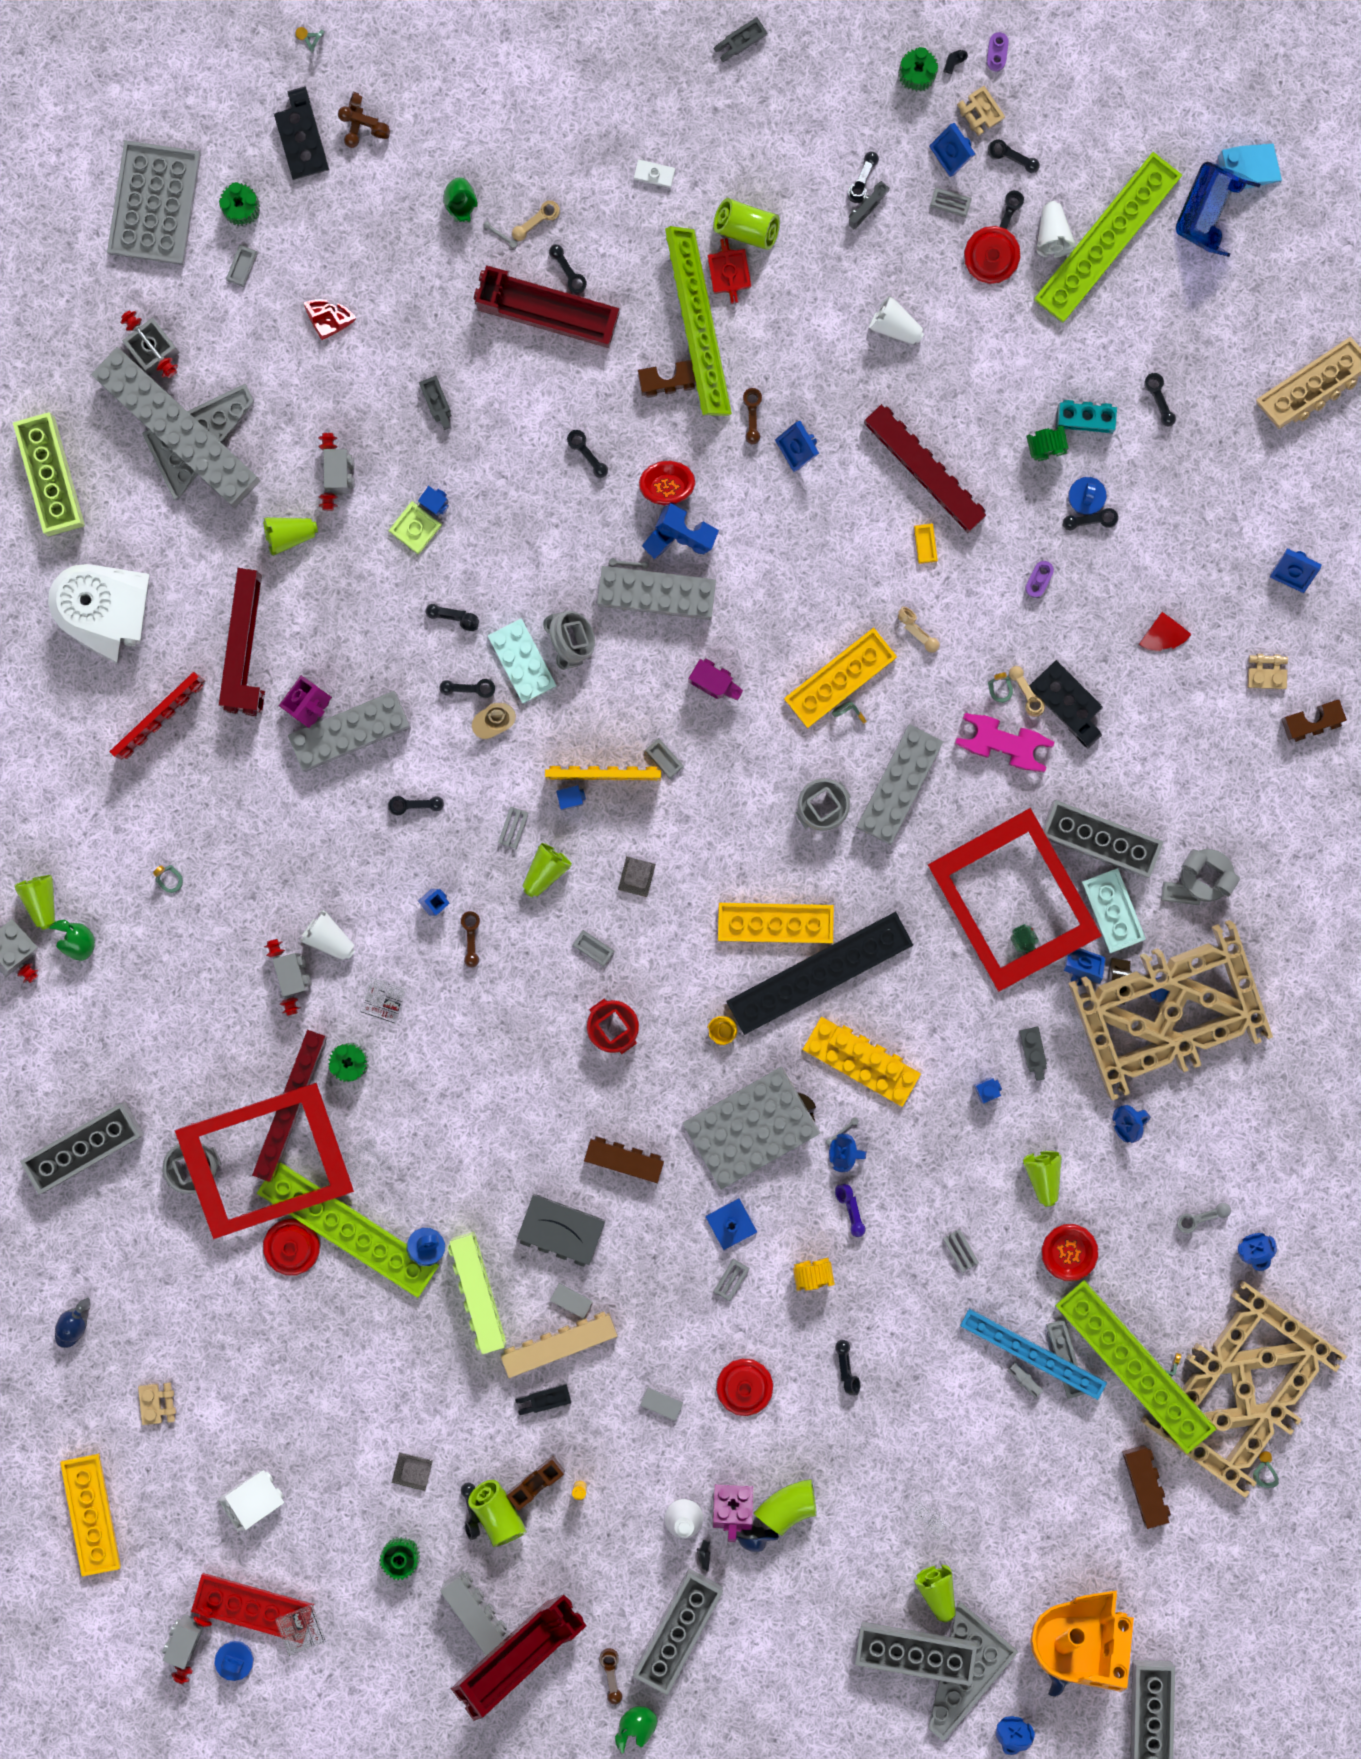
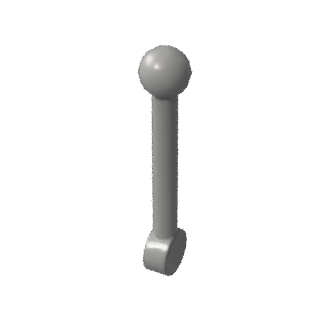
[483,221,517,248]
[609,558,649,569]
[826,1118,859,1146]

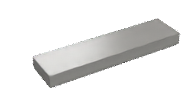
[1046,1319,1085,1399]

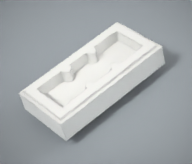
[634,159,675,188]

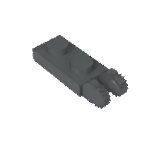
[713,17,768,62]

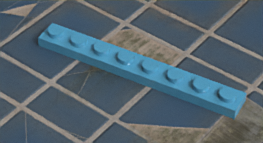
[960,1308,1107,1400]

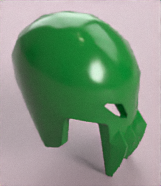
[443,177,478,222]
[49,919,95,961]
[615,1706,658,1754]

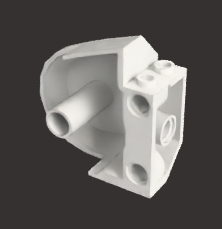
[48,564,149,664]

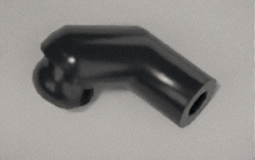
[943,50,968,74]

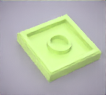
[388,501,442,555]

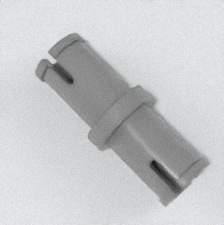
[1007,1362,1043,1398]

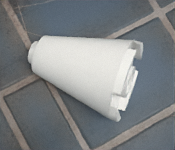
[1037,201,1075,258]
[869,296,924,345]
[300,910,355,960]
[665,1499,703,1538]

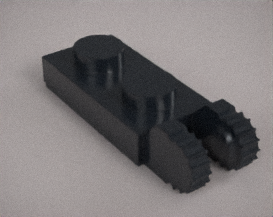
[515,1383,572,1415]

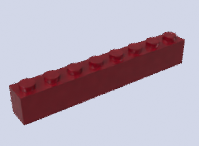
[864,404,986,533]
[252,1029,327,1182]

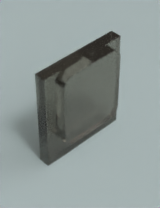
[618,856,656,897]
[392,1452,433,1491]

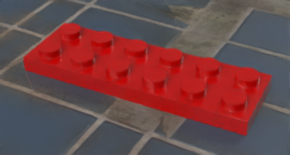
[109,672,205,760]
[191,1573,314,1644]

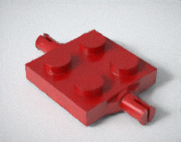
[707,238,751,304]

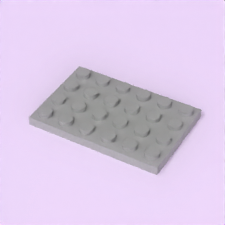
[107,140,201,265]
[682,1066,821,1190]

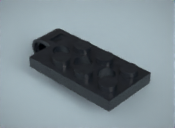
[273,86,330,180]
[1029,660,1103,749]

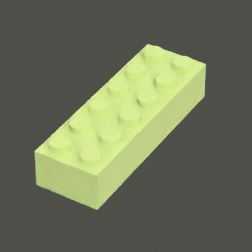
[13,412,85,537]
[448,1231,507,1354]

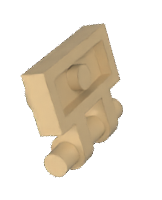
[957,86,1005,136]
[1247,654,1288,689]
[138,1382,176,1425]

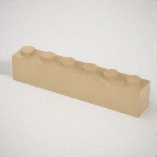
[501,1311,618,1378]

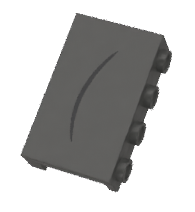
[517,1194,606,1267]

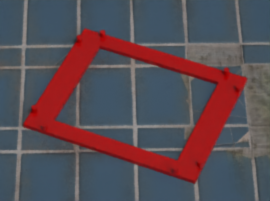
[927,808,1102,992]
[175,1082,354,1239]

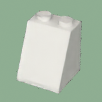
[217,1470,284,1531]

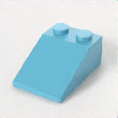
[1218,144,1282,193]

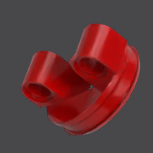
[587,998,639,1054]

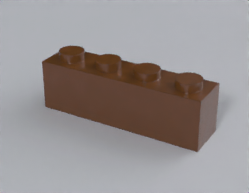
[584,1136,664,1184]
[1122,1445,1171,1529]

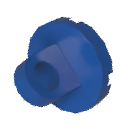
[1068,477,1107,515]
[1112,1105,1151,1143]
[829,1134,867,1172]
[406,1228,445,1266]
[1238,1233,1277,1271]
[214,1641,254,1681]
[996,1716,1035,1755]

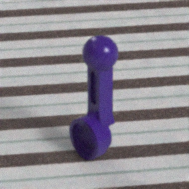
[835,1184,866,1237]

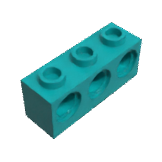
[1056,400,1117,433]

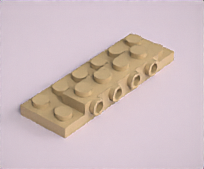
[1256,337,1361,429]

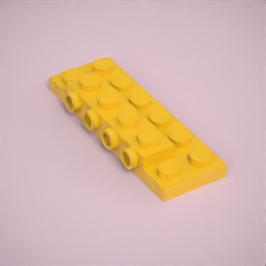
[802,1016,921,1107]

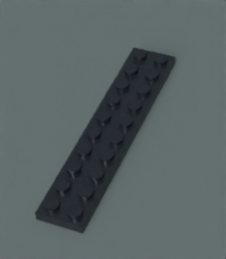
[726,911,913,1035]

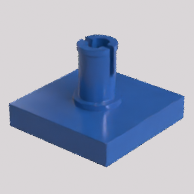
[929,123,975,177]
[775,421,820,472]
[1270,548,1322,593]
[1064,948,1105,986]
[705,1198,757,1250]

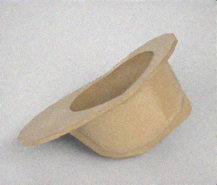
[471,703,516,739]

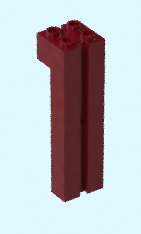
[473,265,620,348]
[219,568,265,716]
[450,1594,587,1721]

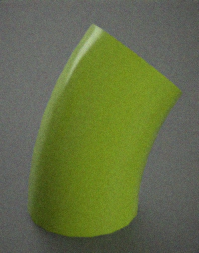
[713,198,780,250]
[753,1479,817,1536]
[468,1480,527,1548]

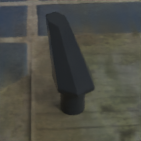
[697,1540,711,1571]

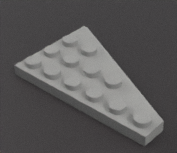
[142,384,254,501]
[928,1601,1018,1742]

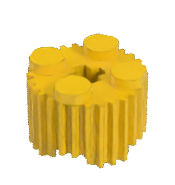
[793,1258,835,1291]

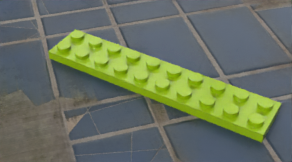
[1034,152,1182,323]
[665,226,732,416]
[256,1162,439,1298]
[1055,1280,1217,1454]

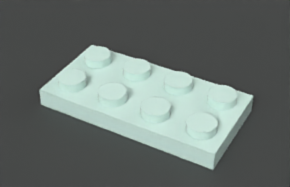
[488,618,557,704]
[1081,868,1146,953]

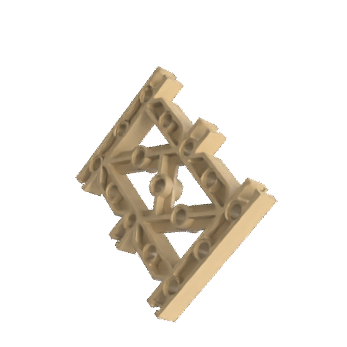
[1068,920,1273,1101]
[1140,1280,1347,1498]

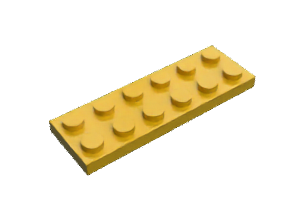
[784,627,897,729]
[545,766,661,781]
[718,903,834,943]
[60,1453,121,1577]

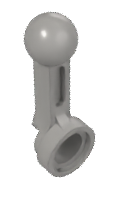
[1177,1203,1231,1233]

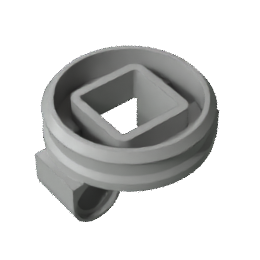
[543,611,595,670]
[795,778,851,831]
[1181,849,1240,902]
[161,1143,222,1194]

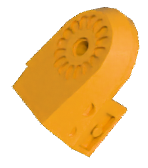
[1030,1590,1134,1692]

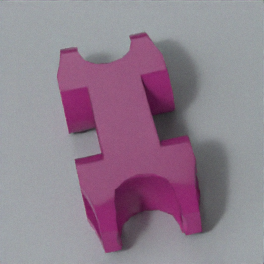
[954,713,1055,773]

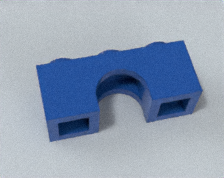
[655,503,719,555]

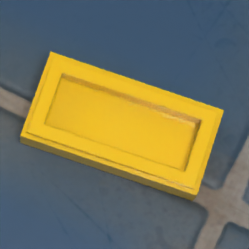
[914,523,938,564]

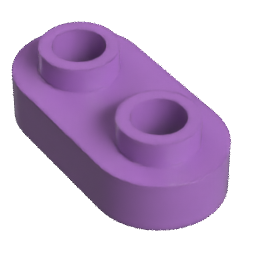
[987,32,1009,72]
[1025,561,1054,598]

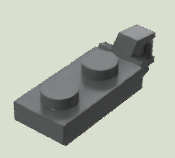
[849,181,890,230]
[419,376,452,430]
[1019,1026,1047,1081]

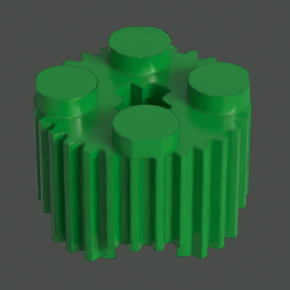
[898,47,938,92]
[219,182,260,226]
[1026,426,1069,462]
[328,1043,369,1082]
[379,1537,420,1581]

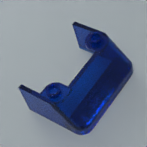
[1176,161,1261,257]

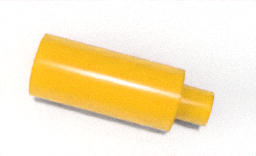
[572,1481,587,1500]

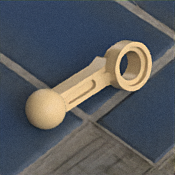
[512,201,560,241]
[897,606,940,653]
[1009,666,1045,717]

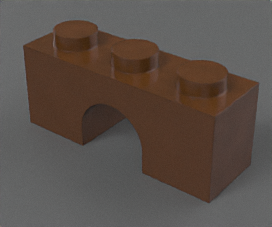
[638,360,696,398]
[1281,699,1347,742]
[506,1456,565,1511]

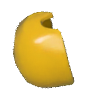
[707,1016,737,1045]

